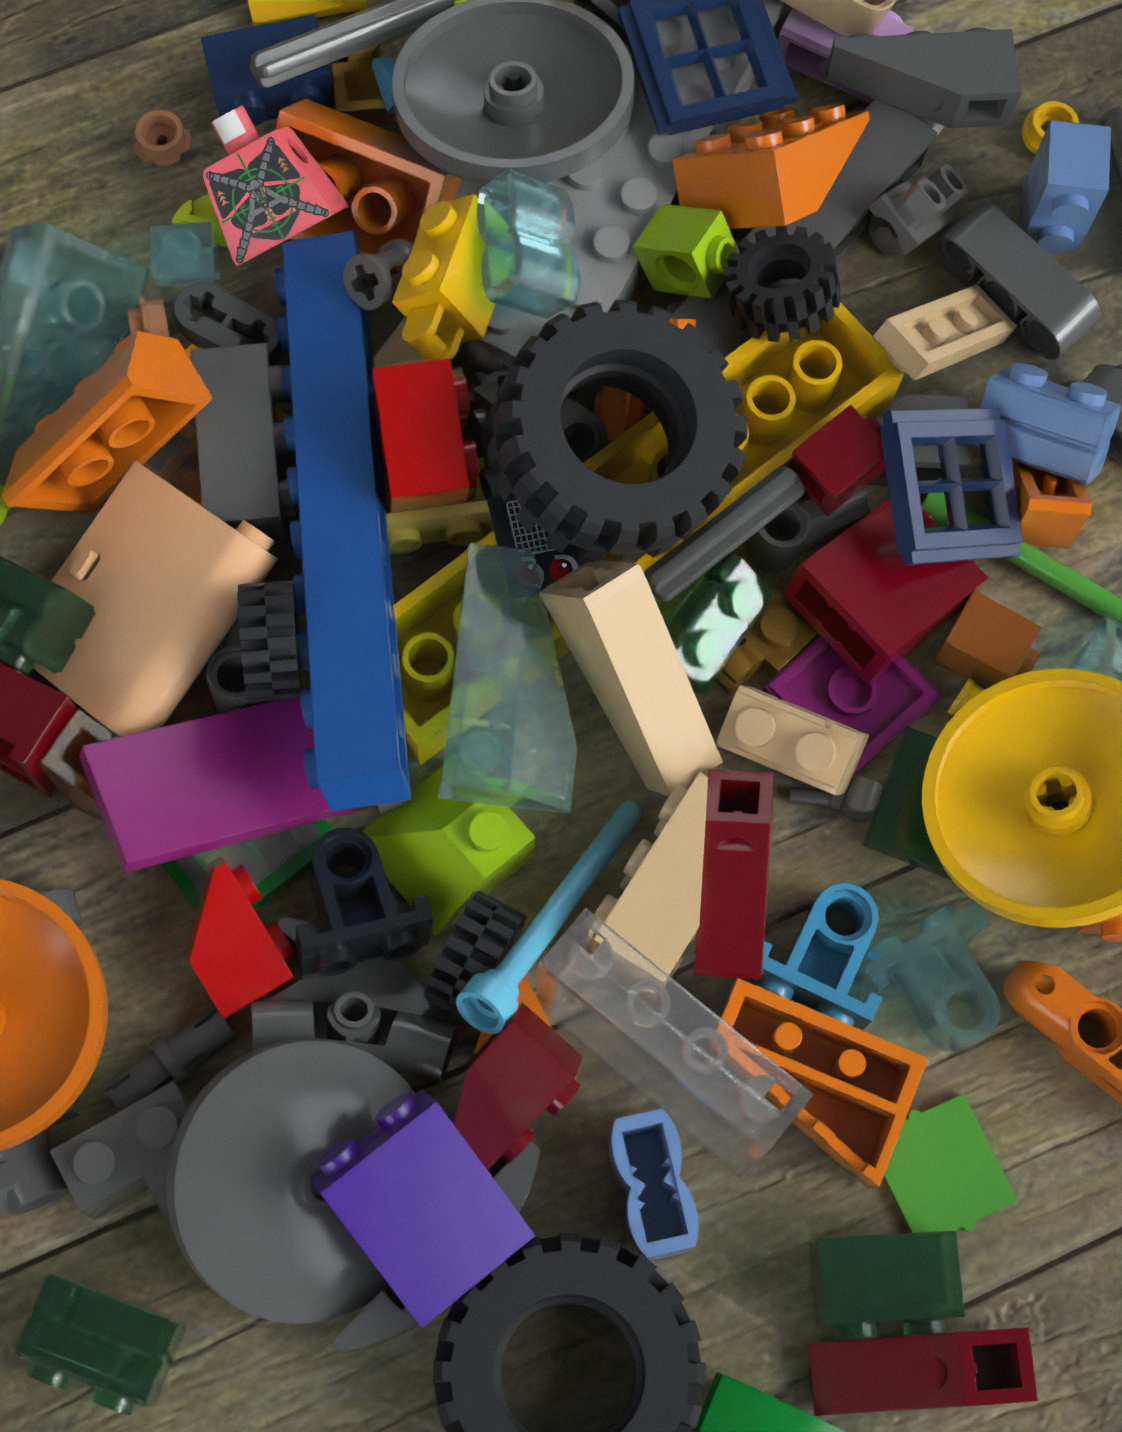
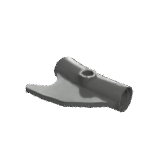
[251,917,458,1083]

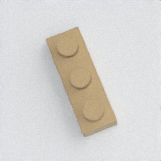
[873,284,1017,381]

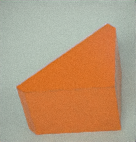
[1011,460,1093,548]

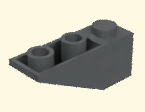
[825,27,1022,128]

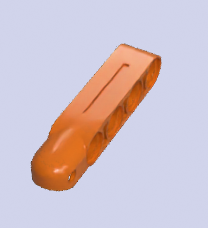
[1003,960,1122,1105]

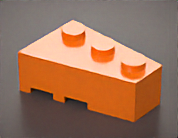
[707,978,929,1189]

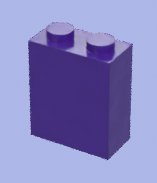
[309,1090,536,1328]

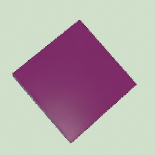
[762,636,941,777]

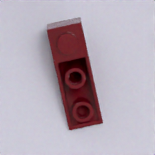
[694,769,774,980]
[454,1002,583,1170]
[807,1327,1038,1416]

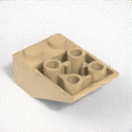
[585,772,708,1006]

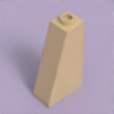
[539,560,723,796]

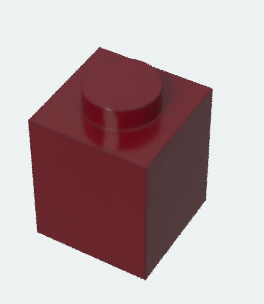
[788,405,885,517]

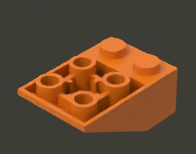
[672,103,870,229]

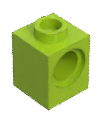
[632,204,739,299]

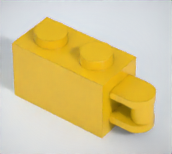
[392,194,517,361]

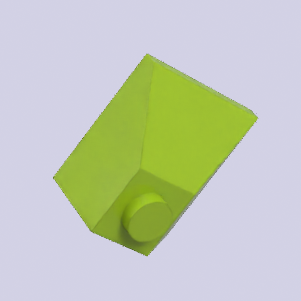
[363,758,536,937]

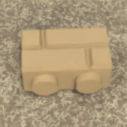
[716,685,869,795]

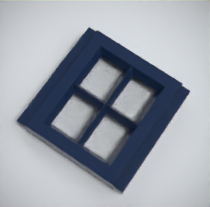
[617,0,797,136]

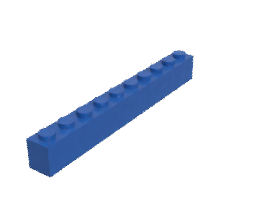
[274,231,411,811]

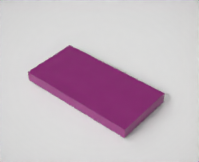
[79,699,368,873]

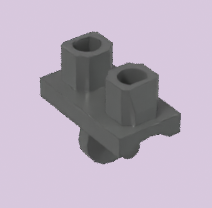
[868,164,969,255]

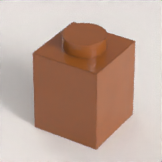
[934,590,1042,689]

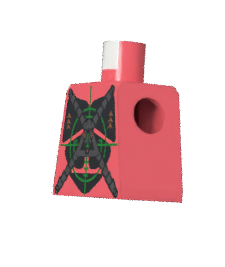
[203,106,349,266]

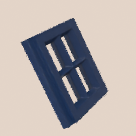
[880,408,1023,566]

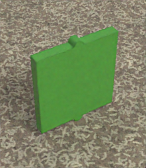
[883,1093,1018,1248]

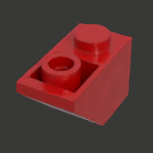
[186,856,295,1019]

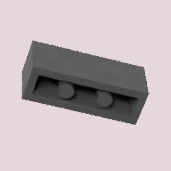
[191,343,296,541]

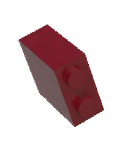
[782,498,989,685]

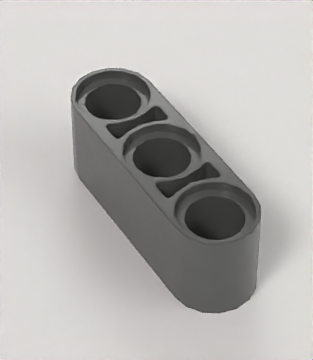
[935,202,1101,360]

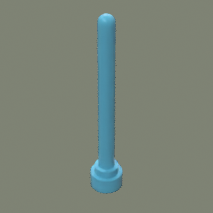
[456,800,643,1034]

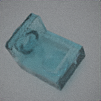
[150,222,221,286]

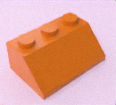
[275,99,462,271]
[2,331,213,513]

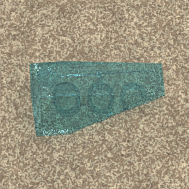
[0,224,151,473]
[438,543,577,814]

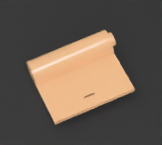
[6,460,279,737]

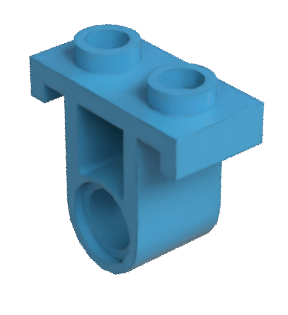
[752,883,883,1030]

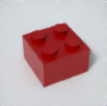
[372,358,480,513]

